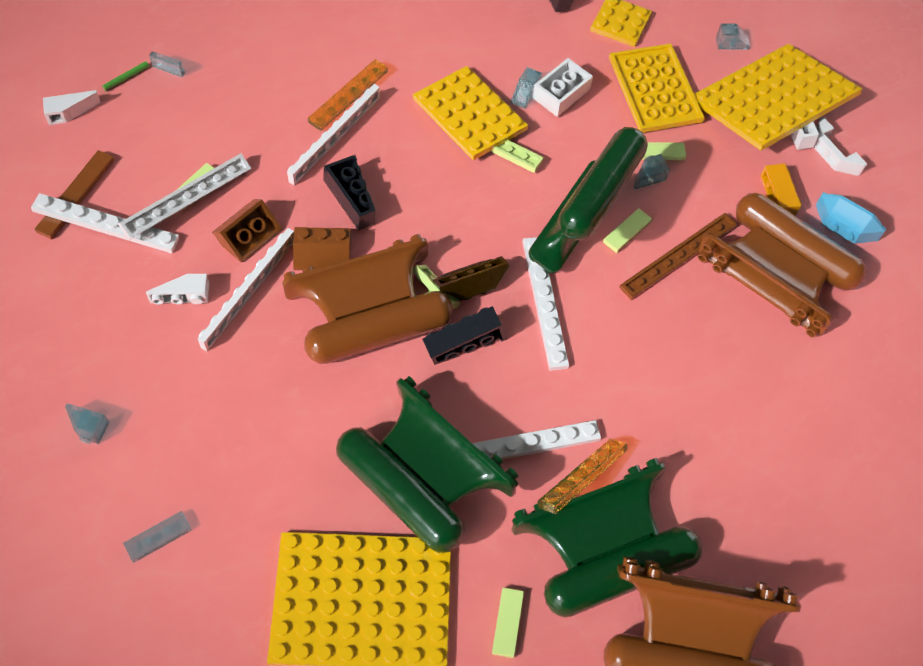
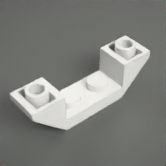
[813,117,867,176]

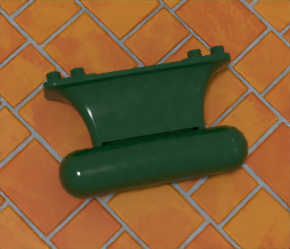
[528,127,648,273]
[336,376,519,553]
[511,458,702,617]

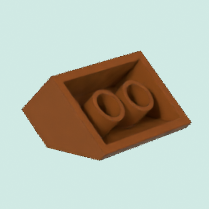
[212,199,282,262]
[293,227,351,271]

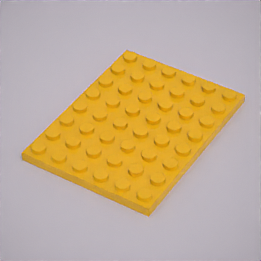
[694,43,862,151]
[267,532,451,666]

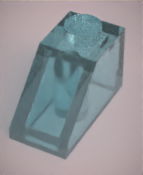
[716,23,750,50]
[511,67,542,109]
[634,154,670,189]
[65,403,109,444]

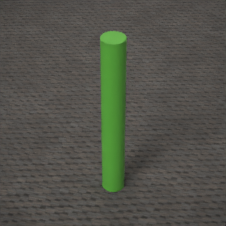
[102,61,149,91]

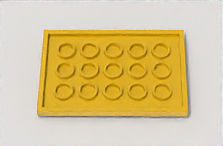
[609,43,705,133]
[413,66,528,161]

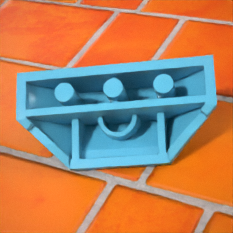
[815,192,886,244]

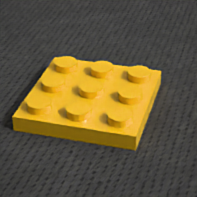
[590,0,652,47]

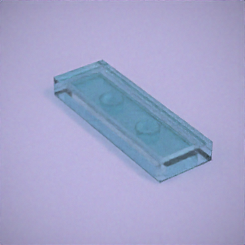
[123,511,192,563]

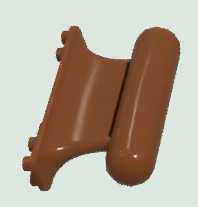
[697,193,867,337]
[282,234,453,364]
[604,557,801,666]

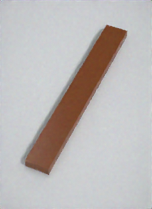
[619,213,737,301]

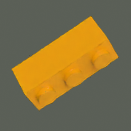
[760,163,801,216]

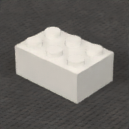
[532,58,593,117]

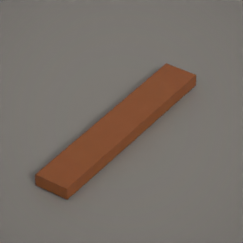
[34,150,114,239]

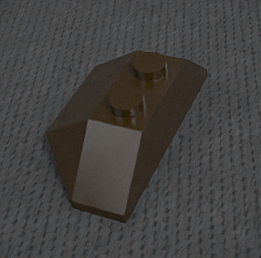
[433,256,509,300]

